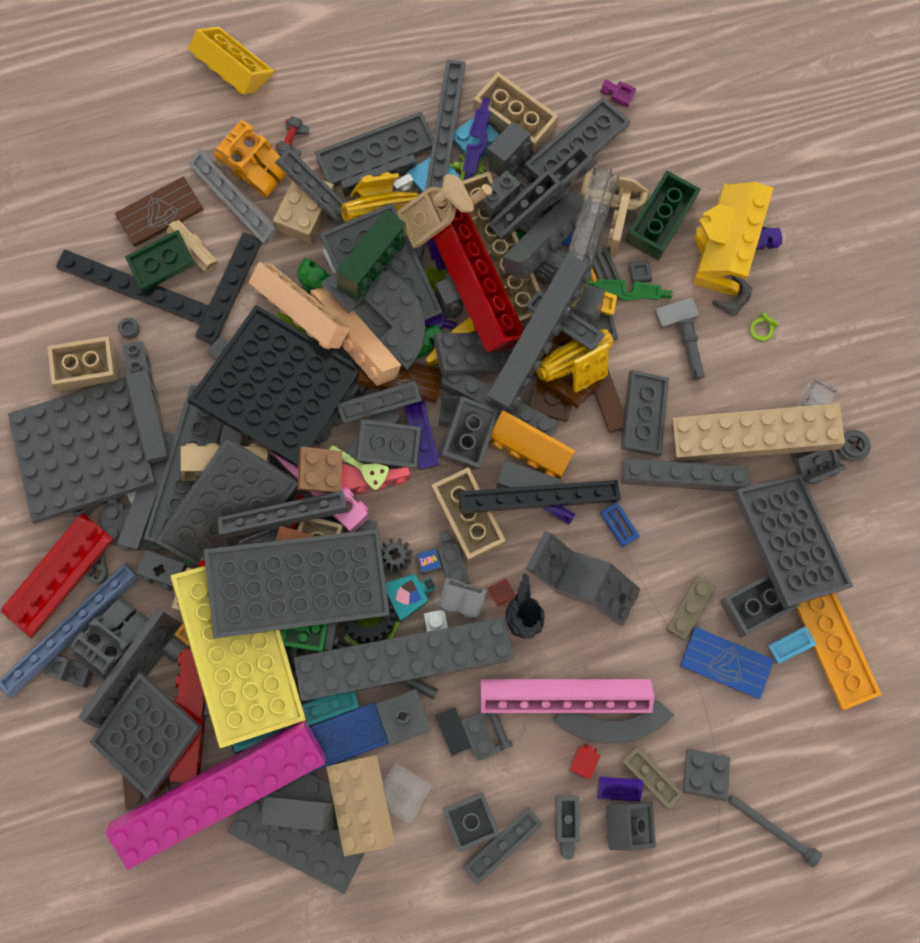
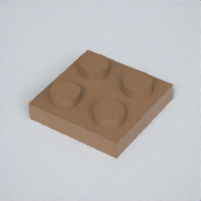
[298,447,342,493]

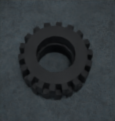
[342,597,396,644]

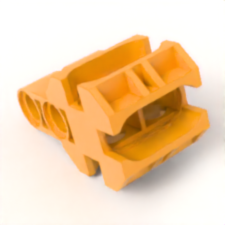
[213,120,286,198]

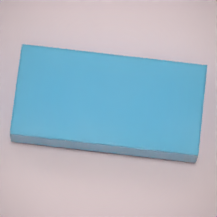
[768,626,817,664]

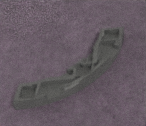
[554,701,674,743]

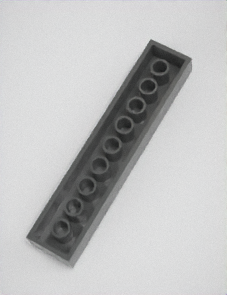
[294,617,514,703]

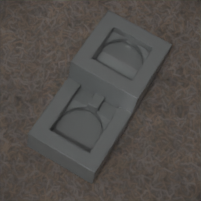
[44,656,93,688]

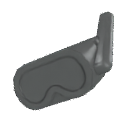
[712,275,752,316]

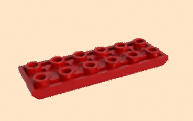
[1,513,115,639]

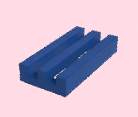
[599,502,640,548]

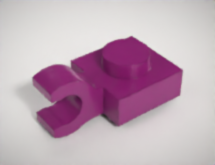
[600,80,636,108]

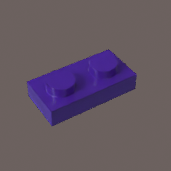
[597,777,643,802]

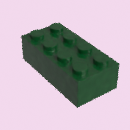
[625,170,701,261]
[337,210,407,301]

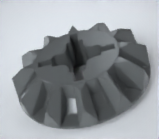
[838,430,871,462]

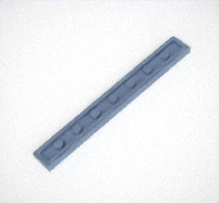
[0,563,139,698]

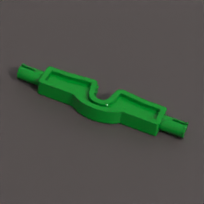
[584,279,673,301]

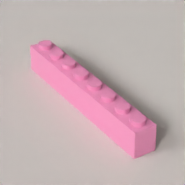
[480,679,654,713]

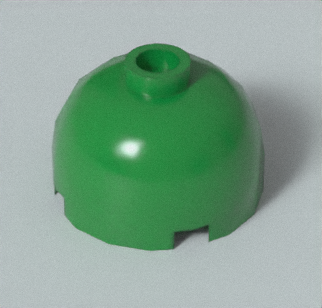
[297,257,331,294]

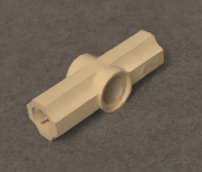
[166,220,218,274]

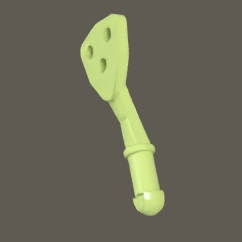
[328,446,389,490]

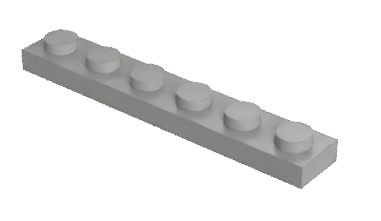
[189,149,278,243]

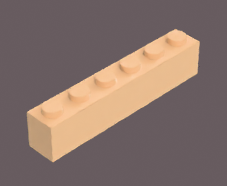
[249,262,350,349]
[310,288,401,386]

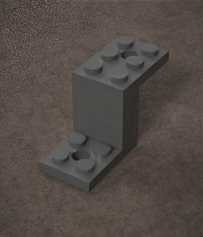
[526,531,641,626]

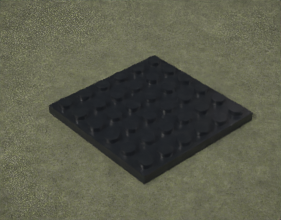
[188,305,362,468]

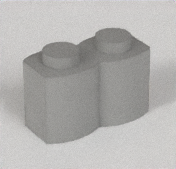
[438,578,486,619]

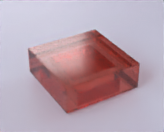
[488,578,516,607]

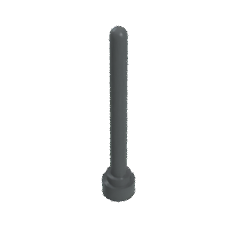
[728,795,822,868]

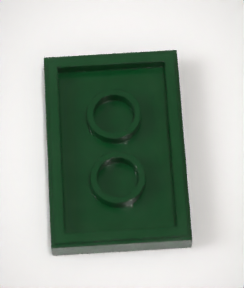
[125,230,196,292]

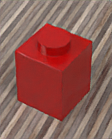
[569,744,600,779]

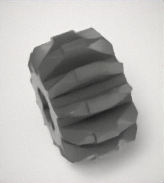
[381,538,413,573]

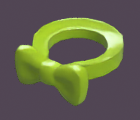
[750,312,779,342]

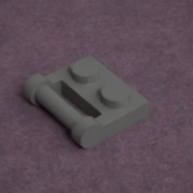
[461,712,513,761]

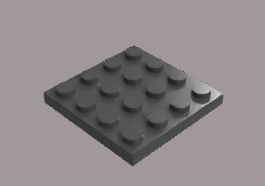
[90,673,202,799]

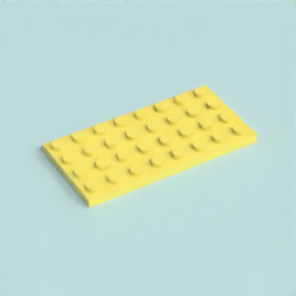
[170,566,306,748]

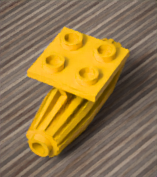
[341,172,418,223]
[537,329,614,393]

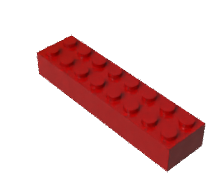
[432,208,524,353]

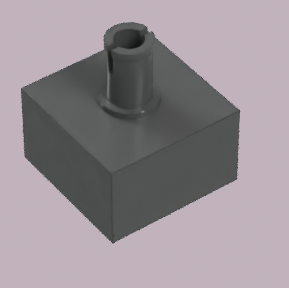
[376,689,431,746]

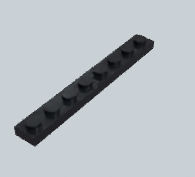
[56,249,209,325]
[458,480,621,514]

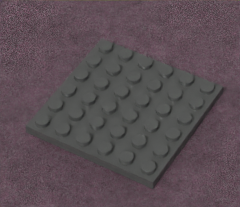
[8,376,156,524]

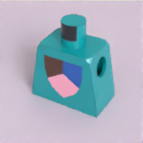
[386,574,436,622]

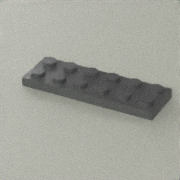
[524,97,630,179]
[315,111,434,186]
[78,608,182,728]

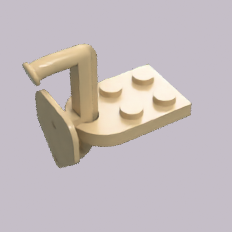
[580,169,650,257]
[397,174,492,248]

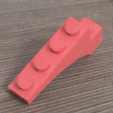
[316,447,410,495]

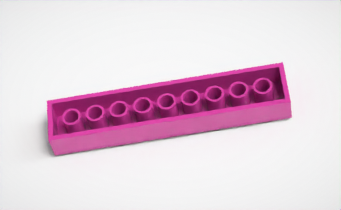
[105,720,325,870]

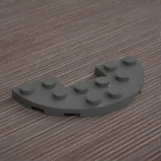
[321,270,425,371]

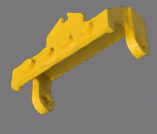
[693,182,774,296]

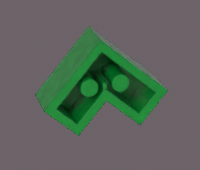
[281,624,328,653]

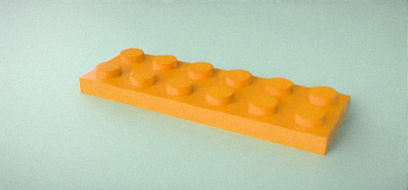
[796,593,882,711]

